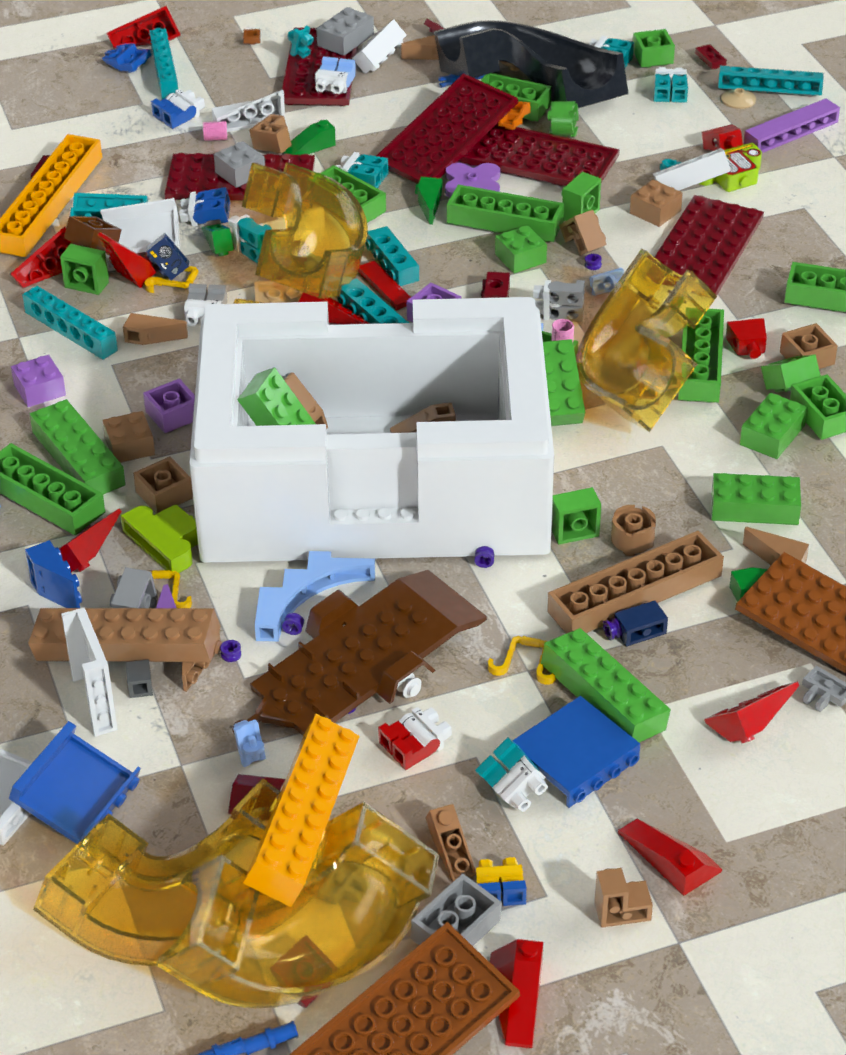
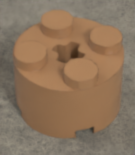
[611,505,656,556]

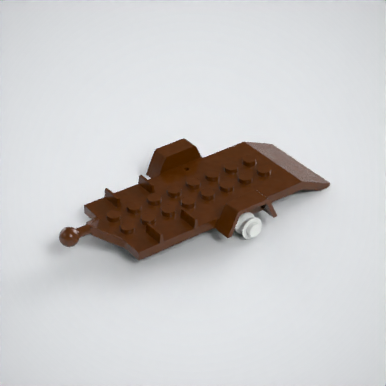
[232,570,487,736]

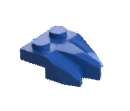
[102,43,152,72]

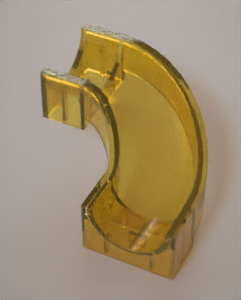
[242,163,368,298]
[576,249,717,432]
[33,778,344,966]
[156,802,439,1008]

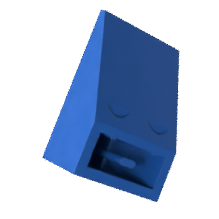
[25,540,82,608]

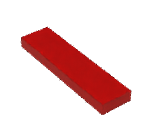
[358,260,411,310]

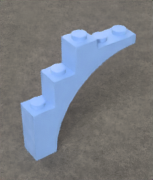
[255,551,376,642]

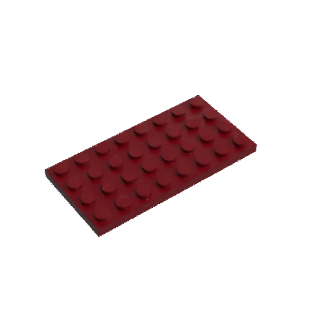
[282,27,358,106]
[376,73,518,184]
[461,123,620,186]
[165,153,315,201]
[643,195,764,299]

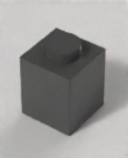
[126,659,153,698]

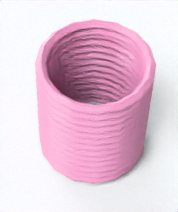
[203,121,227,141]
[552,319,574,341]

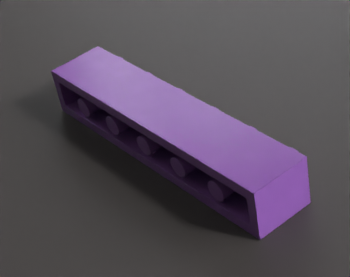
[744,98,840,153]

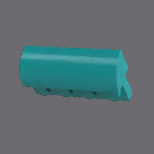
[70,193,148,220]

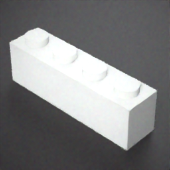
[352,20,406,74]
[212,90,285,132]

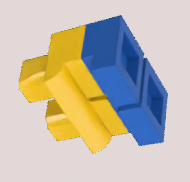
[476,857,527,906]

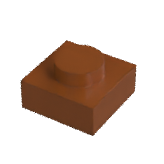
[243,29,261,45]

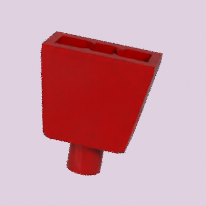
[702,124,743,151]
[726,318,767,359]

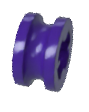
[585,254,602,270]
[475,546,494,568]
[282,613,304,635]
[603,618,622,640]
[220,640,241,662]

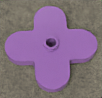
[445,163,500,198]

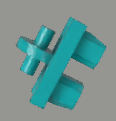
[287,25,314,58]

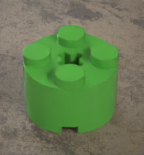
[548,101,579,137]

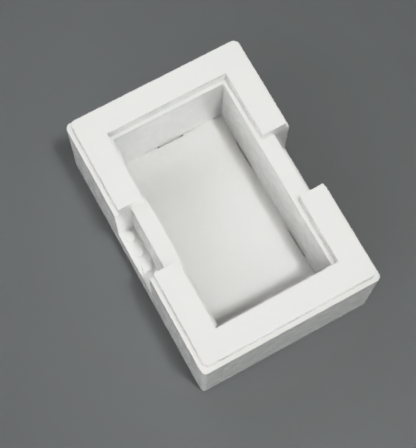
[189,297,554,563]

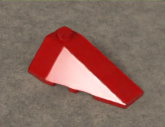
[107,6,181,48]
[10,226,71,288]
[98,232,156,288]
[299,290,370,325]
[59,508,122,573]
[704,681,799,744]
[618,818,722,896]
[490,939,544,1048]

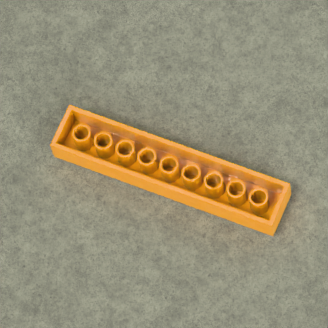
[0,134,102,257]
[243,714,360,907]

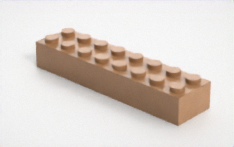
[547,531,724,634]
[28,608,221,662]

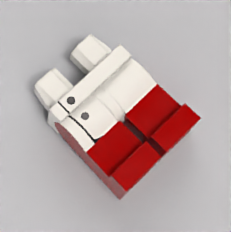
[378,707,452,770]

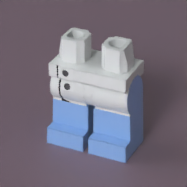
[315,56,356,94]

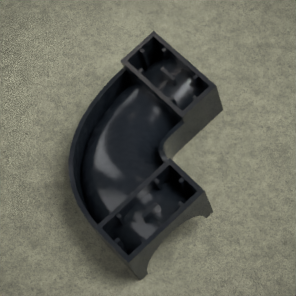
[434,20,629,108]

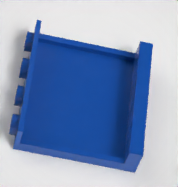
[512,696,640,808]
[9,721,141,847]

